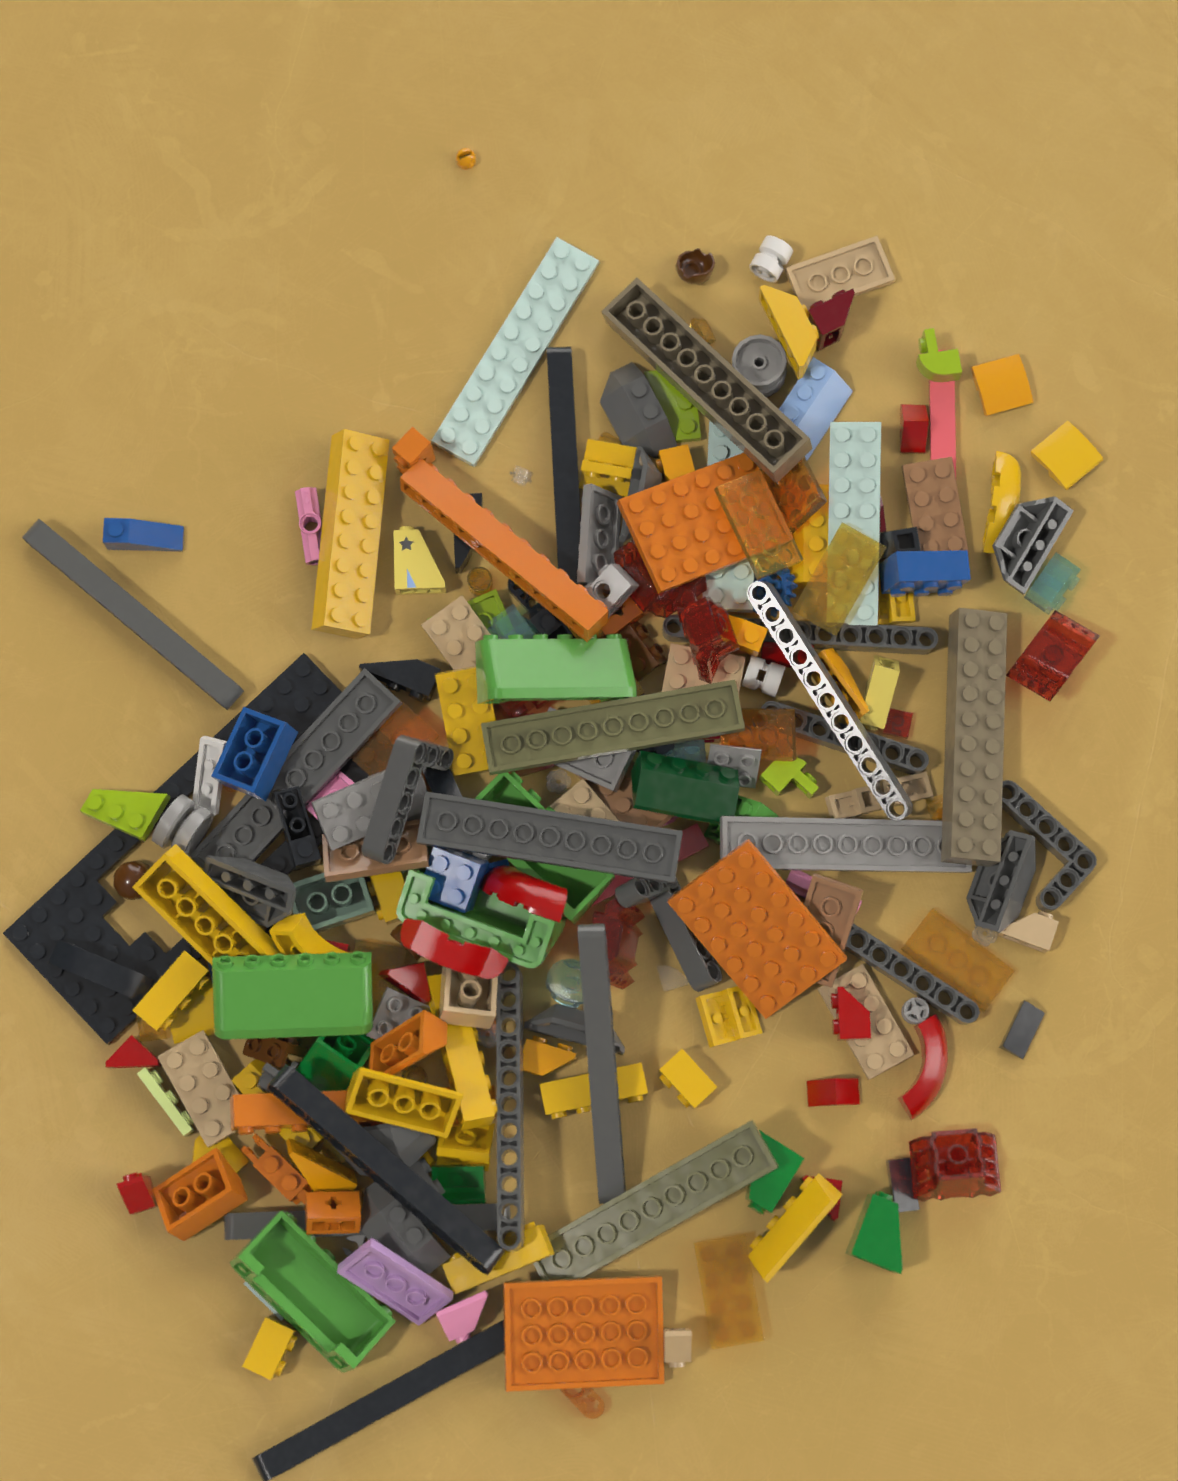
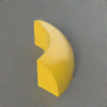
[982,451,1021,553]
[269,913,348,955]

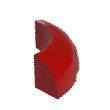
[480,865,567,923]
[400,919,509,979]
[898,1014,948,1120]

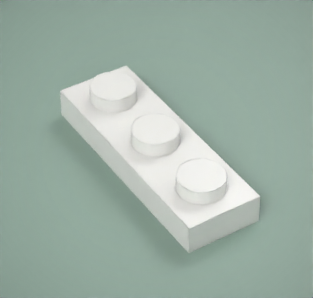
[192,735,227,816]

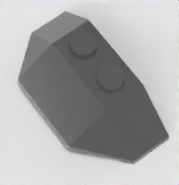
[600,362,677,459]
[619,446,662,549]
[992,496,1074,594]
[966,830,1036,933]
[204,855,297,928]
[523,1001,625,1055]
[330,1124,436,1176]
[360,1182,451,1273]

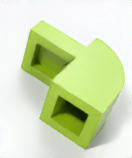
[916,328,962,382]
[759,756,819,799]

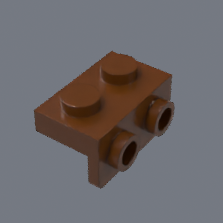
[617,621,668,682]
[242,1037,307,1068]

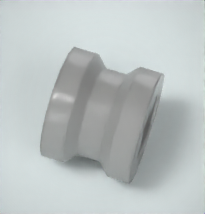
[901,997,929,1025]

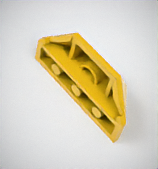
[759,285,819,379]

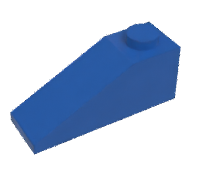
[103,518,184,552]

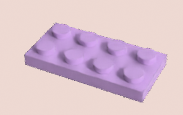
[337,1238,454,1326]

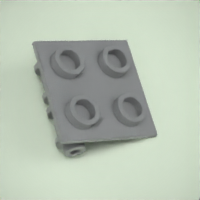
[707,744,762,788]
[366,987,430,1040]

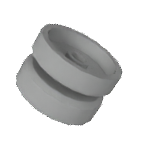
[732,334,787,397]
[152,794,214,856]

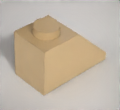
[996,911,1059,953]
[663,1328,692,1368]

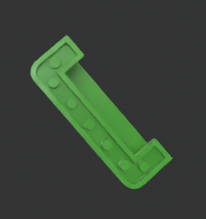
[475,634,637,704]
[475,771,615,925]
[396,867,567,968]
[212,951,373,1039]
[230,1210,396,1373]

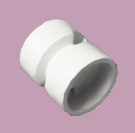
[749,236,793,283]
[742,655,786,697]

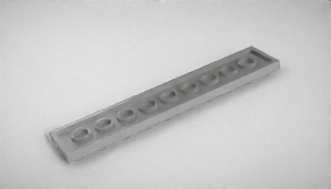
[720,816,972,873]

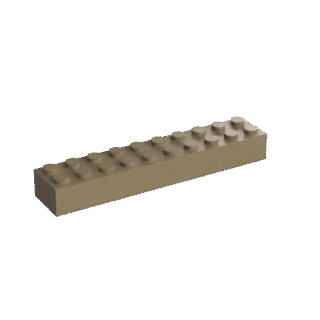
[601,278,813,483]
[941,608,1007,867]

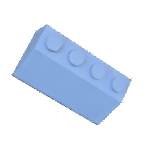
[779,357,853,472]

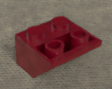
[808,288,855,351]

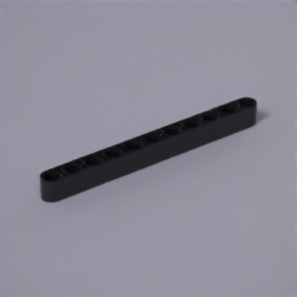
[547,346,584,586]
[267,1065,505,1275]
[252,1319,504,1481]

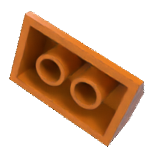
[369,1009,448,1076]
[152,1148,248,1241]

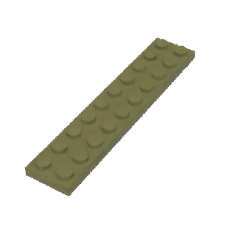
[481,680,745,775]
[533,1120,779,1280]

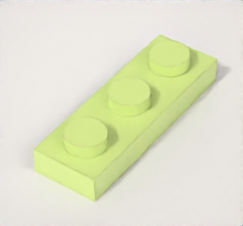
[137,1067,195,1137]

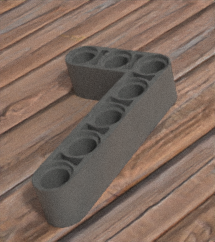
[362,735,454,865]
[1002,780,1097,913]
[615,878,722,992]

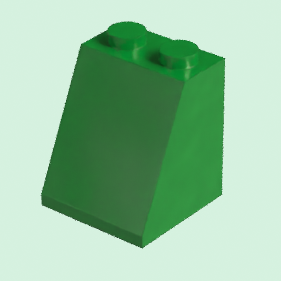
[296,1034,375,1091]
[745,1130,805,1214]
[846,1191,903,1274]

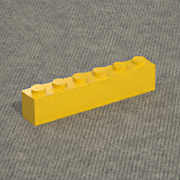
[427,974,497,1131]

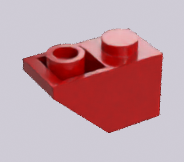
[831,987,871,1041]
[117,1172,158,1215]

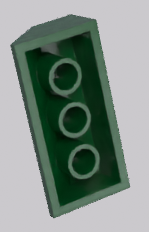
[631,750,740,825]

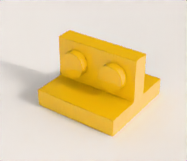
[579,438,637,497]
[436,1123,495,1171]

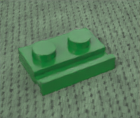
[431,1164,486,1204]

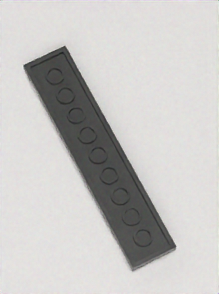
[190,668,403,869]
[416,792,683,884]

